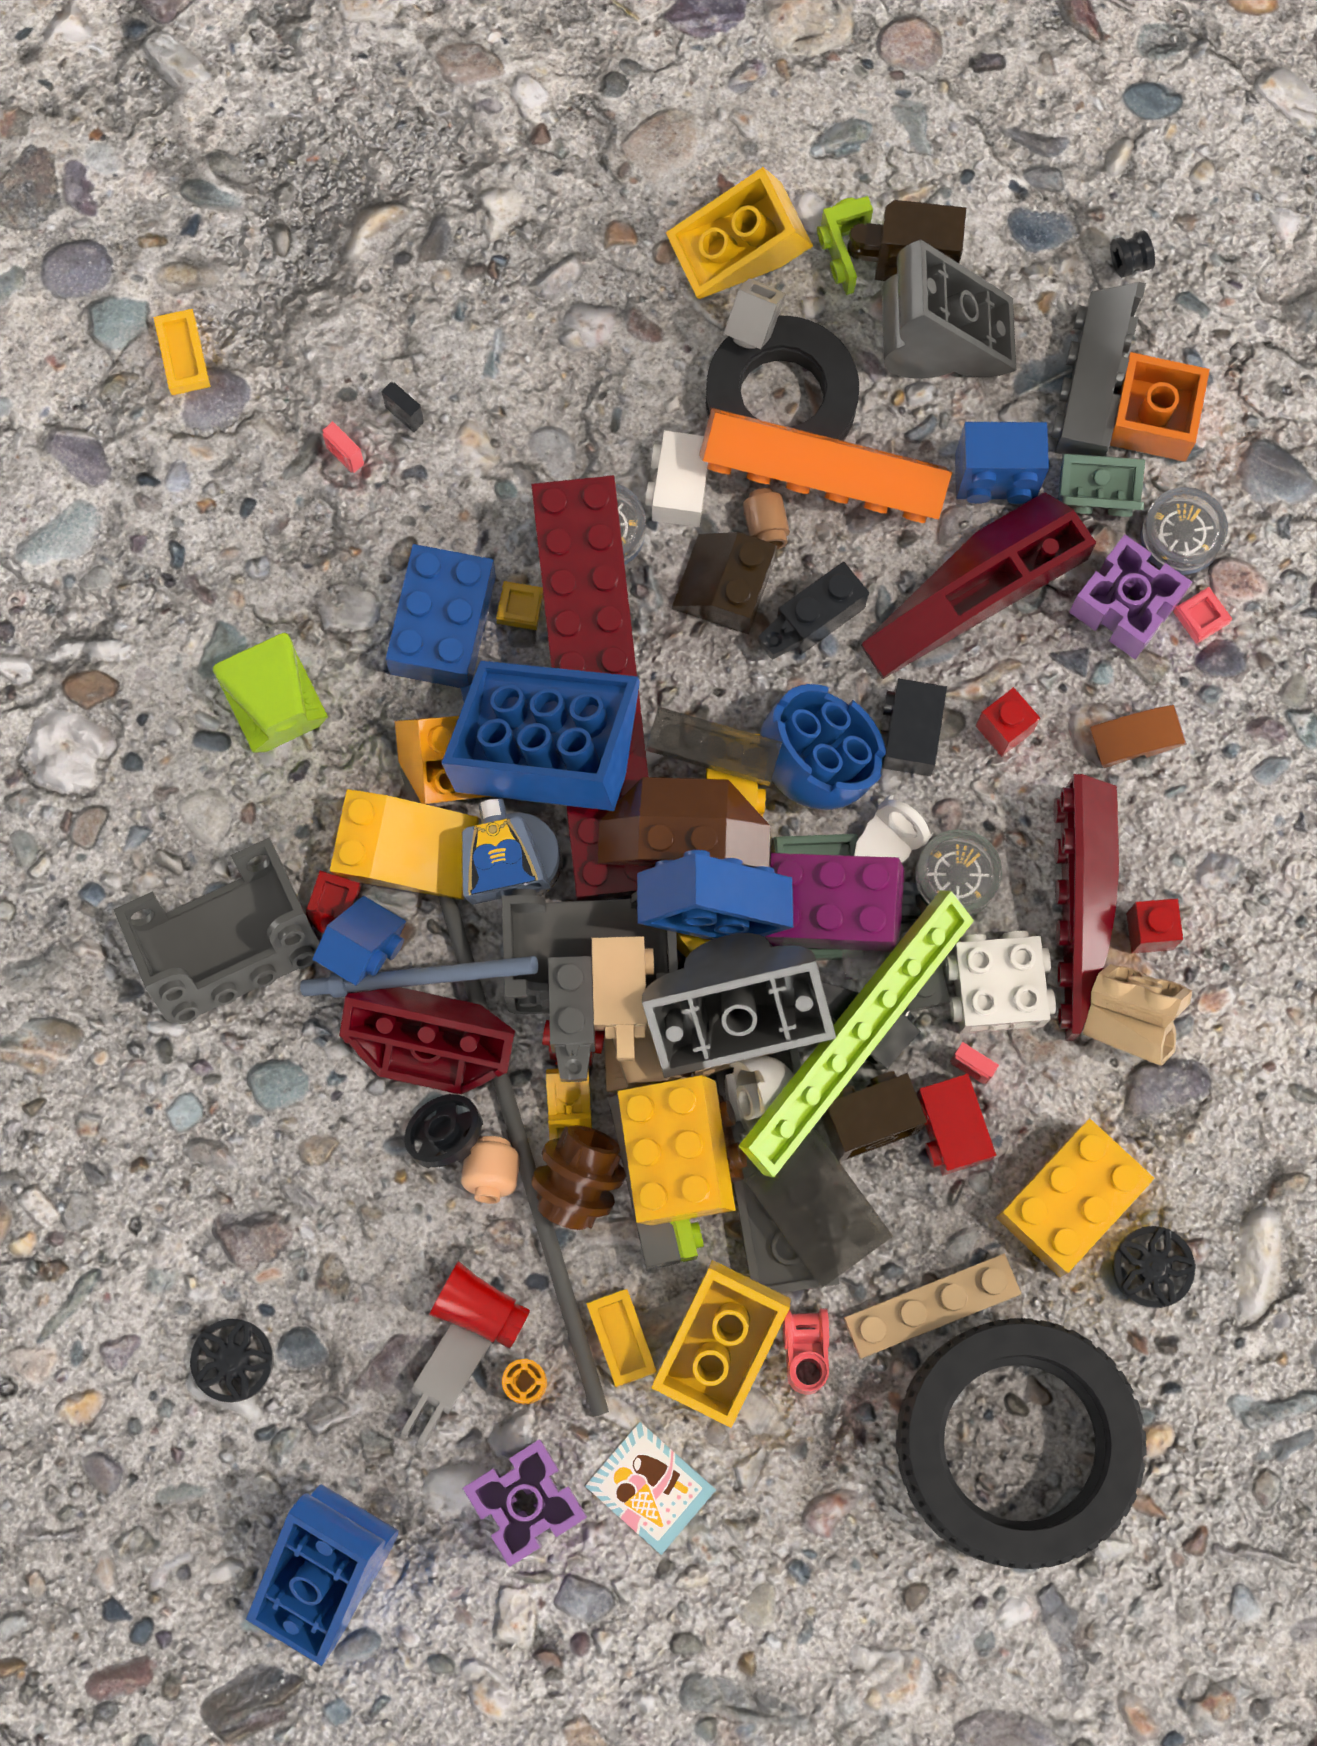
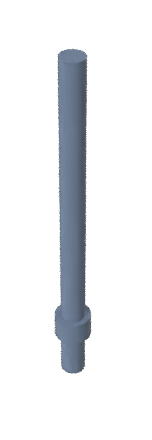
[300,956,538,998]

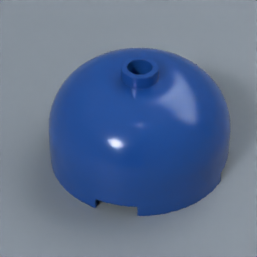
[760,684,886,810]

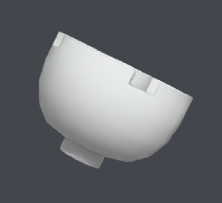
[725,1056,794,1139]

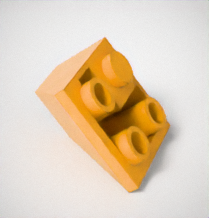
[395,715,491,804]

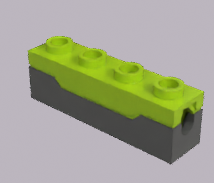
[608,1095,704,1271]

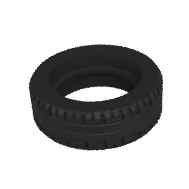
[896,1318,1147,1569]

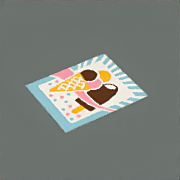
[585,1422,716,1555]

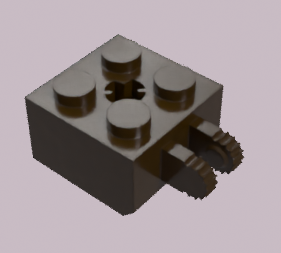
[847,200,967,282]

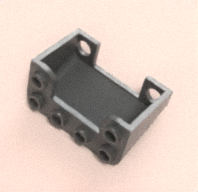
[113,837,319,1024]

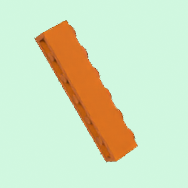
[699,408,952,523]

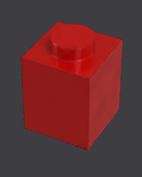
[976,687,1041,757]
[1126,898,1183,954]

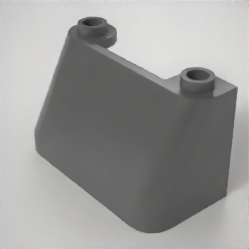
[501,889,678,1014]

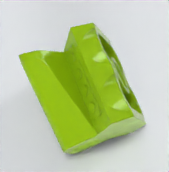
[212,633,328,753]

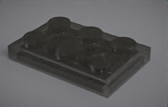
[744,1129,893,1289]

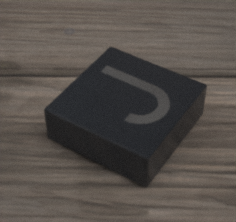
[381,382,424,432]

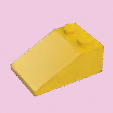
[665,167,813,299]
[330,789,480,900]

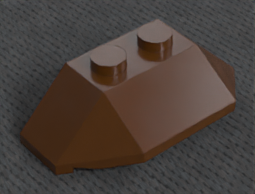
[598,777,770,867]

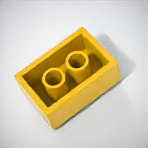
[617,1075,735,1225]
[995,1118,1155,1278]
[651,1260,791,1428]

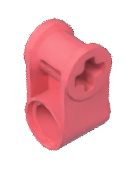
[783,1308,829,1395]

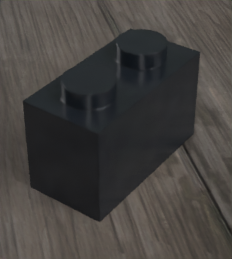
[880,678,947,777]

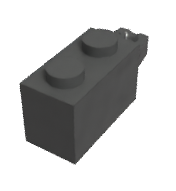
[548,956,595,1082]

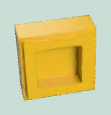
[496,581,543,630]

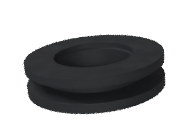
[705,315,859,441]

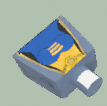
[462,799,550,905]

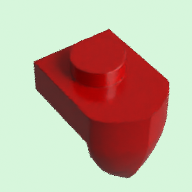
[306,870,362,934]

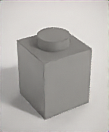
[724,278,786,349]

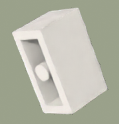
[645,430,708,527]

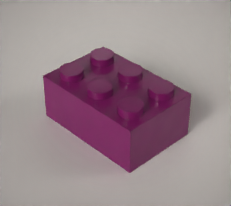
[765,853,904,952]

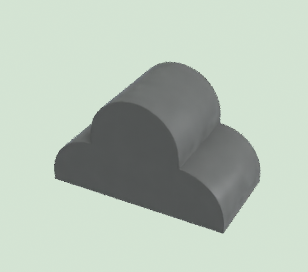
[881,240,1017,379]
[642,933,836,1078]

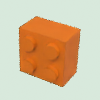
[1110,352,1210,462]

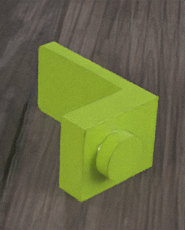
[817,196,873,295]

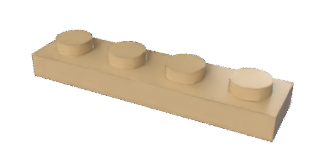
[843,1253,1022,1360]

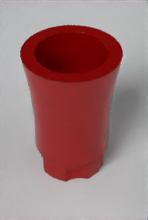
[429,1261,530,1349]

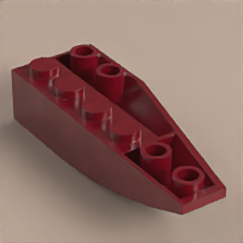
[861,492,1096,679]
[1053,774,1119,1041]

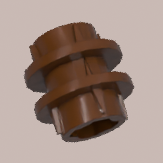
[531,1125,626,1230]

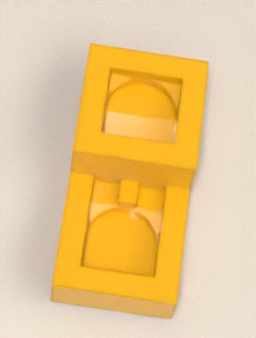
[546,1068,592,1140]

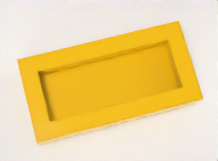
[153,309,211,395]
[586,1289,657,1388]

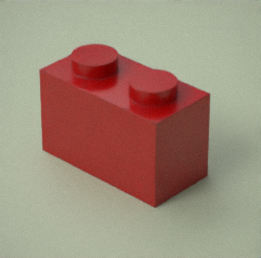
[916,1074,997,1176]

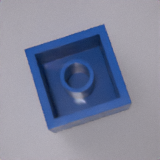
[955,422,1049,504]

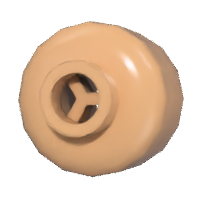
[461,1136,520,1204]

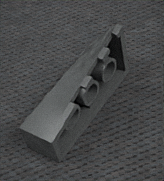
[1051,282,1146,456]

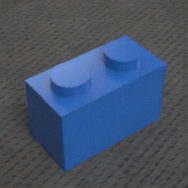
[312,896,406,986]

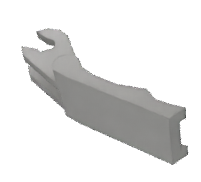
[400,1323,492,1450]

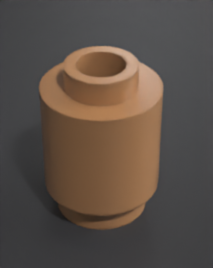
[742,488,790,550]

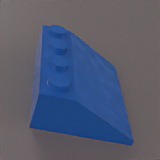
[442,661,640,811]

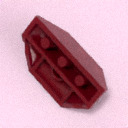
[339,987,515,1095]

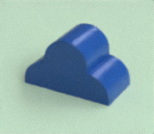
[246,1484,399,1666]

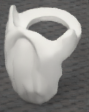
[854,794,933,862]

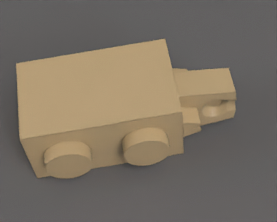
[592,936,654,1062]

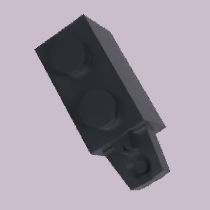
[758,561,869,660]

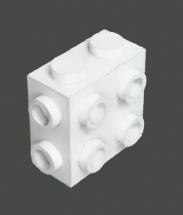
[945,931,1056,1034]

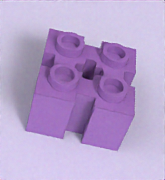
[1069,534,1192,660]
[463,1439,587,1567]

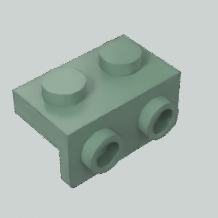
[1058,453,1145,517]

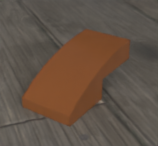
[1090,705,1187,768]

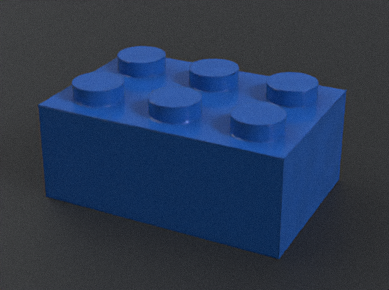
[386,544,496,688]
[637,850,793,940]

